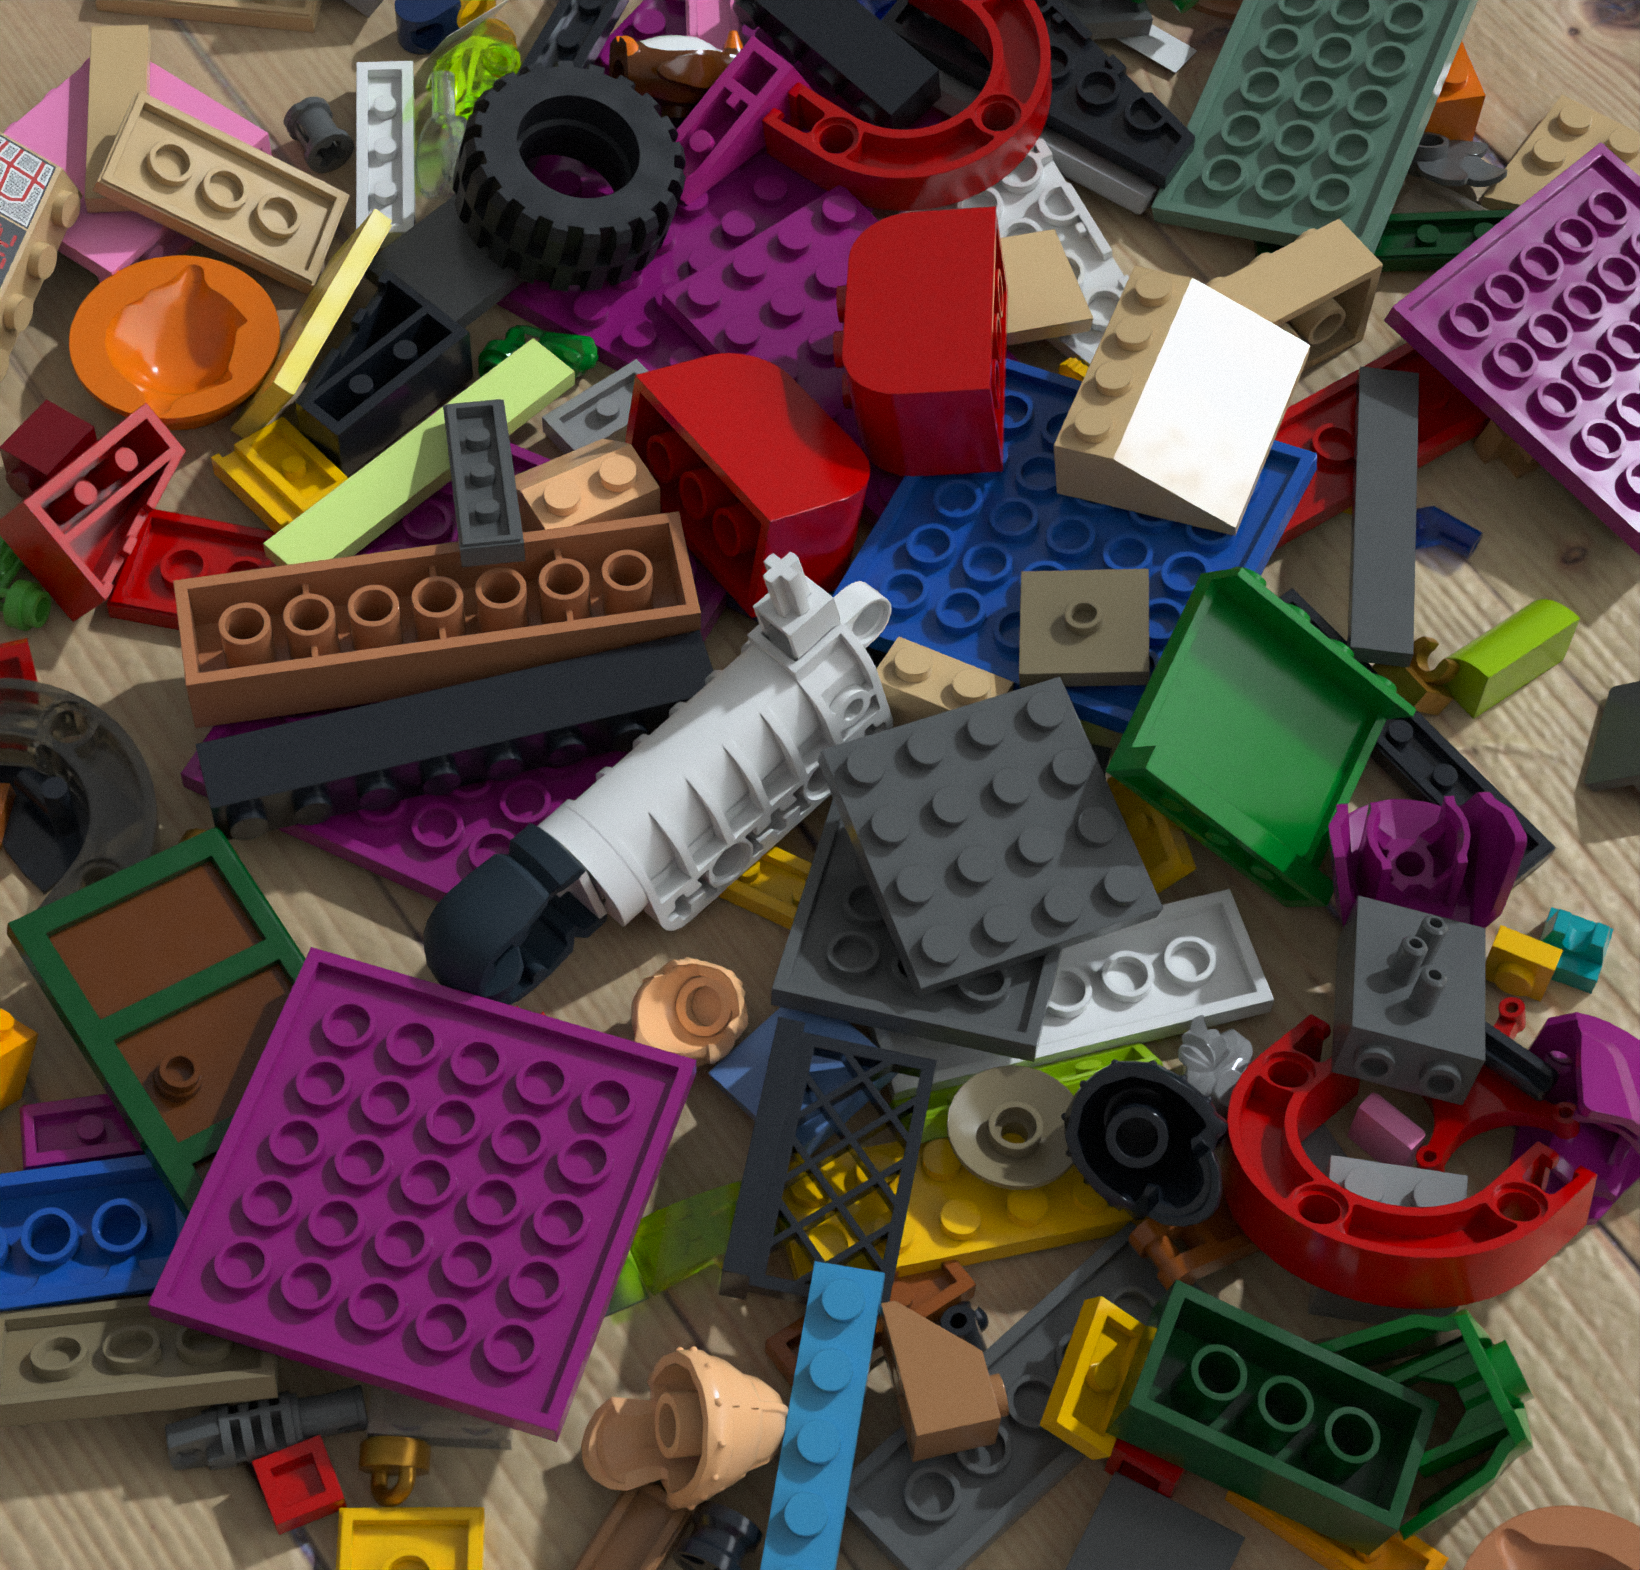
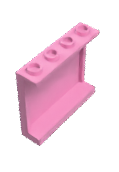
[3,57,272,284]

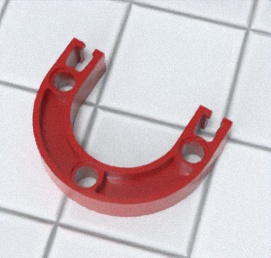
[762,0,1052,211]
[1221,1014,1598,1309]

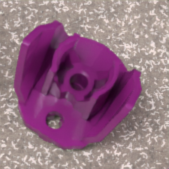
[1328,792,1527,928]
[1508,1012,1640,1225]

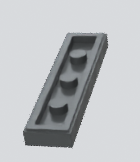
[443,399,526,567]

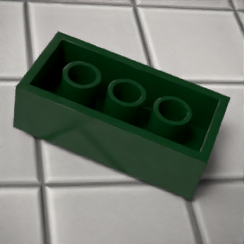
[1105,1279,1440,1556]

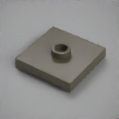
[1019,569,1150,688]

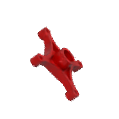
[1416,997,1580,1172]

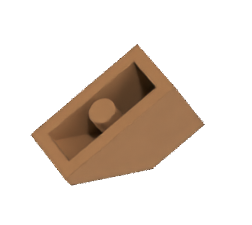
[878,1300,1009,1462]

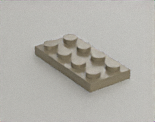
[0,1296,278,1428]

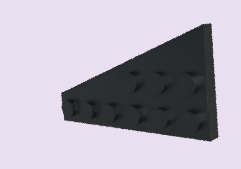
[881,0,1196,190]

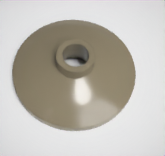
[947,1065,1074,1190]

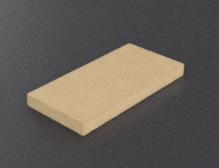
[92,89,350,295]

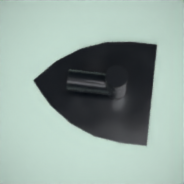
[0,761,145,895]

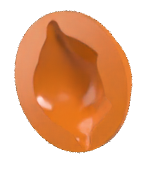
[69,255,280,430]

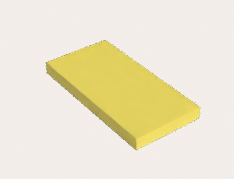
[230,209,392,439]

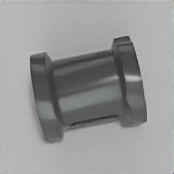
[283,96,354,173]

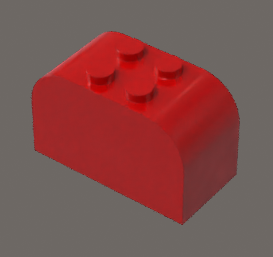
[833,206,1008,476]
[625,353,870,618]

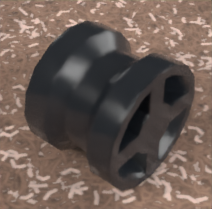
[672,1501,763,1570]

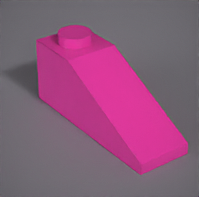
[676,36,814,205]

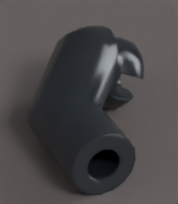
[940,1301,989,1352]

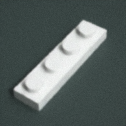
[356,61,416,248]

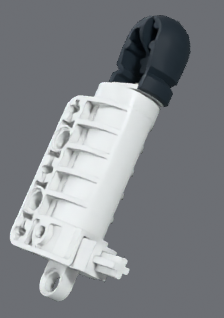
[423,552,893,1005]

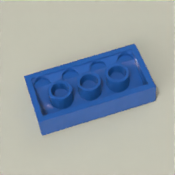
[0,1155,186,1312]

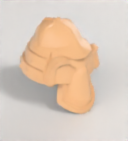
[581,1346,788,1510]

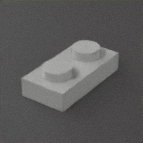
[542,359,648,454]

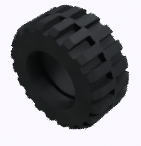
[452,61,686,292]

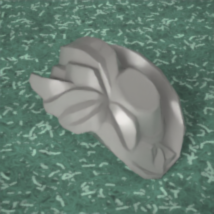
[1178,1015,1253,1148]

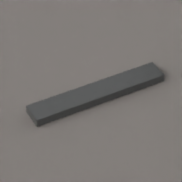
[1347,366,1419,668]

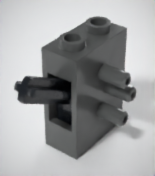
[1331,895,1560,1105]

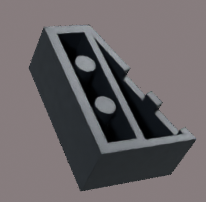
[295,268,473,477]

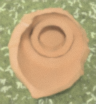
[631,957,748,1067]

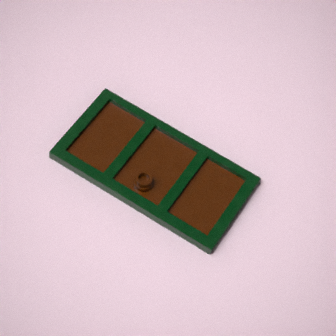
[7,827,306,1219]

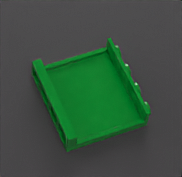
[1106,567,1416,907]

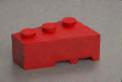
[0,403,186,622]

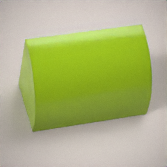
[1436,599,1580,719]

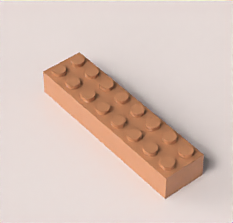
[173,511,701,728]

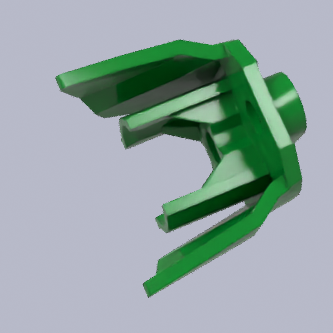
[1316,1309,1534,1541]

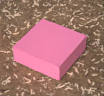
[1347,1092,1426,1167]

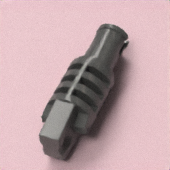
[165,1384,369,1470]

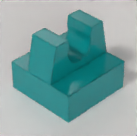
[1539,907,1614,994]

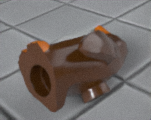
[609,30,743,118]

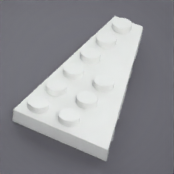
[899,130,1129,367]

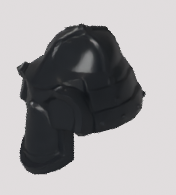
[1061,1059,1228,1227]

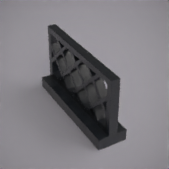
[719,1017,937,1320]

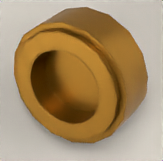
[358,1436,431,1507]

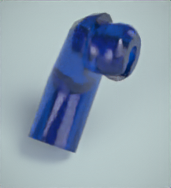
[1416,506,1483,559]

